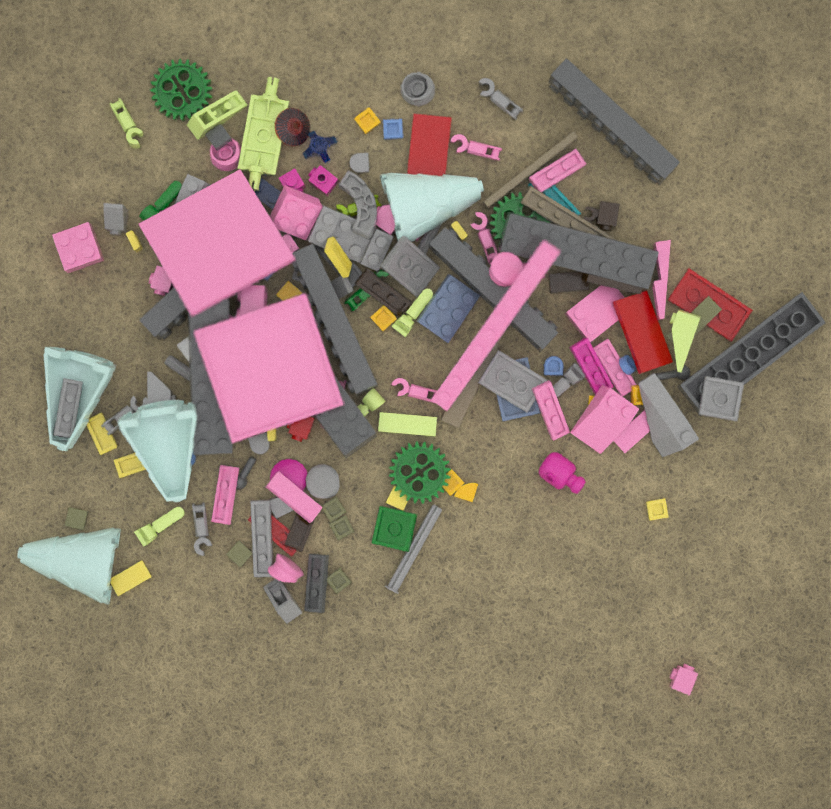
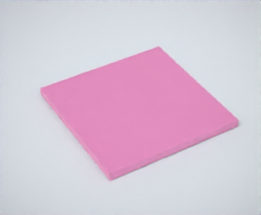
[139,170,295,317]
[194,293,344,443]

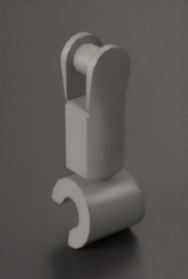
[479,78,523,120]
[553,362,585,397]
[101,396,148,436]
[192,502,213,556]

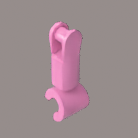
[450,134,502,161]
[470,212,499,264]
[391,378,437,404]

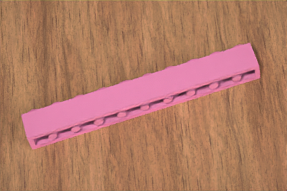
[431,240,561,411]

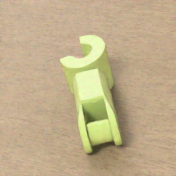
[109,98,144,148]
[392,289,433,337]
[358,388,385,417]
[134,507,185,547]

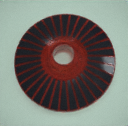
[275,108,311,146]

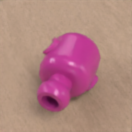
[538,452,586,494]

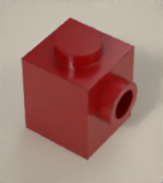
[287,416,315,442]

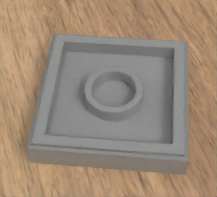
[698,376,744,421]

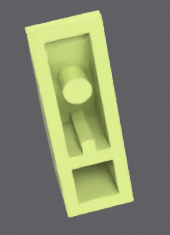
[187,90,247,140]
[670,309,701,373]

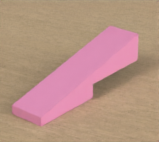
[652,240,671,320]

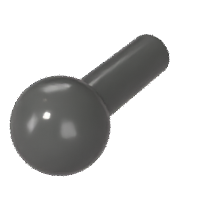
[655,365,691,380]
[236,456,257,490]

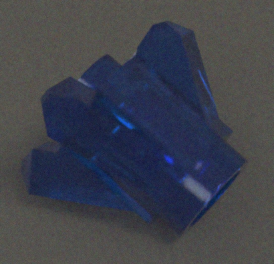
[303,131,338,163]

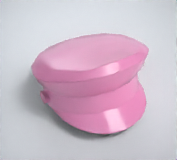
[210,139,241,171]
[489,252,524,287]
[268,554,303,583]

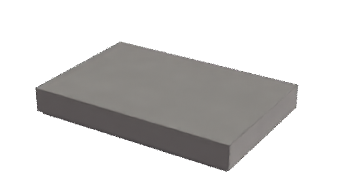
[380,236,440,298]
[478,350,547,413]

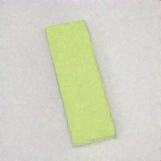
[378,412,437,436]

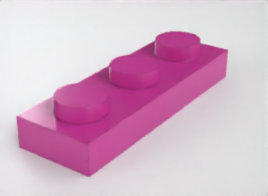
[569,337,614,395]

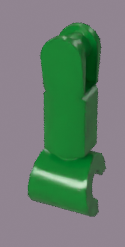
[139,181,182,221]
[344,269,389,312]

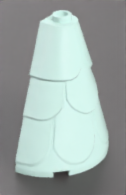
[380,173,484,242]
[44,347,116,451]
[118,400,197,502]
[18,528,121,604]

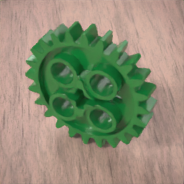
[150,59,213,121]
[489,192,552,246]
[389,442,451,504]

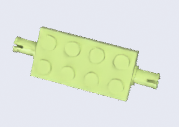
[238,77,289,191]

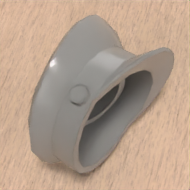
[401,72,435,106]
[306,464,340,498]

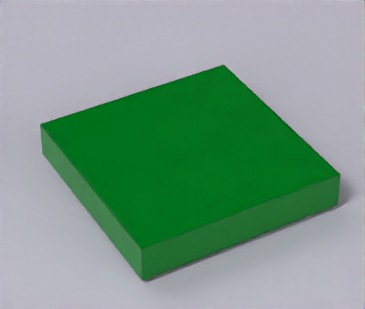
[371,506,418,552]

